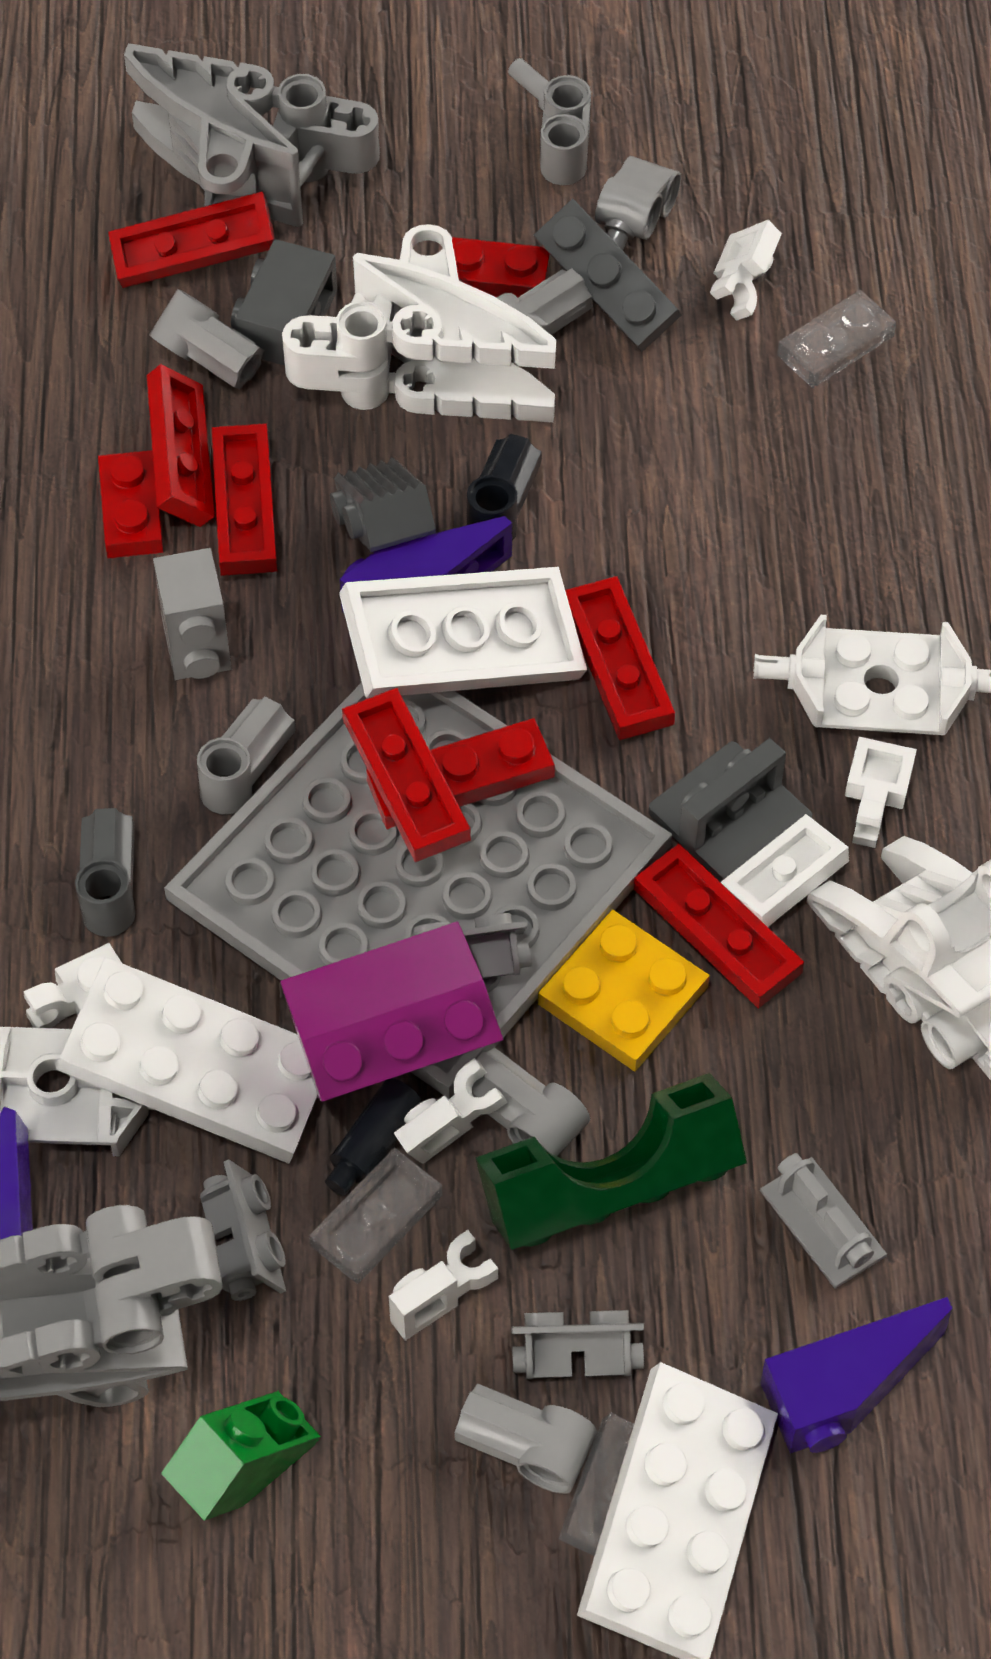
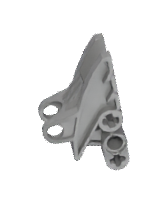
[124,43,380,227]
[0,1205,223,1407]

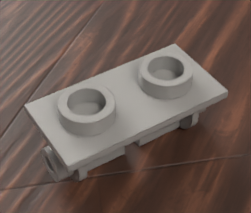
[404,913,532,979]
[760,1153,887,1289]
[200,1160,286,1301]
[511,1310,644,1379]

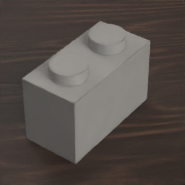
[153,548,231,680]

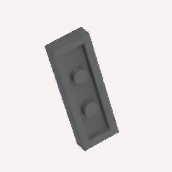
[534,198,682,352]

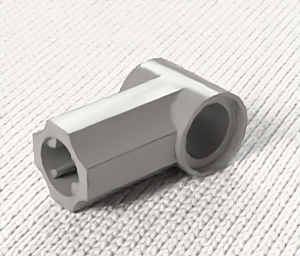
[497,268,592,335]
[149,289,264,389]
[197,696,295,814]
[472,1047,590,1156]
[454,1383,597,1494]

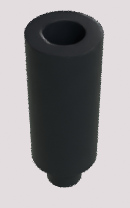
[325,1078,423,1196]

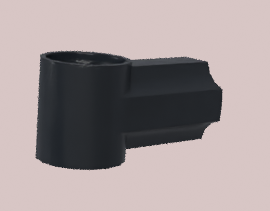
[467,434,542,541]

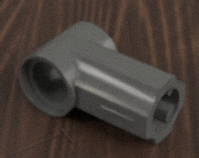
[75,808,136,937]

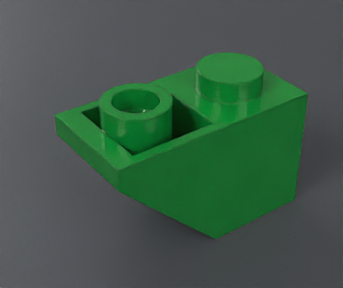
[161,1391,321,1521]

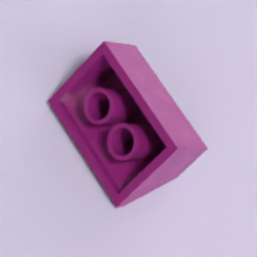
[280,921,503,1102]

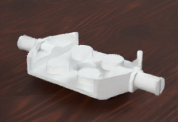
[753,615,991,735]
[0,1027,155,1156]

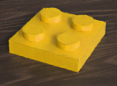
[538,909,710,1072]

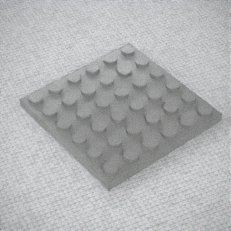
[164,682,672,1099]

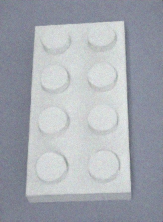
[339,567,587,699]
[56,957,317,1164]
[577,1362,778,1659]

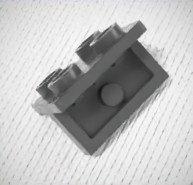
[649,737,812,882]

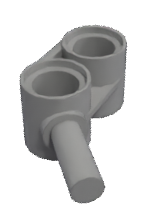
[508,58,591,185]
[595,156,681,250]

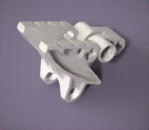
[282,224,556,422]
[807,836,991,1080]

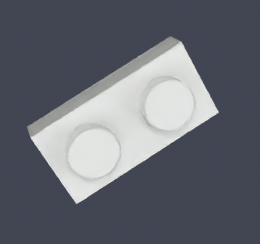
[721,814,849,927]

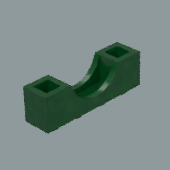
[475,1073,747,1250]

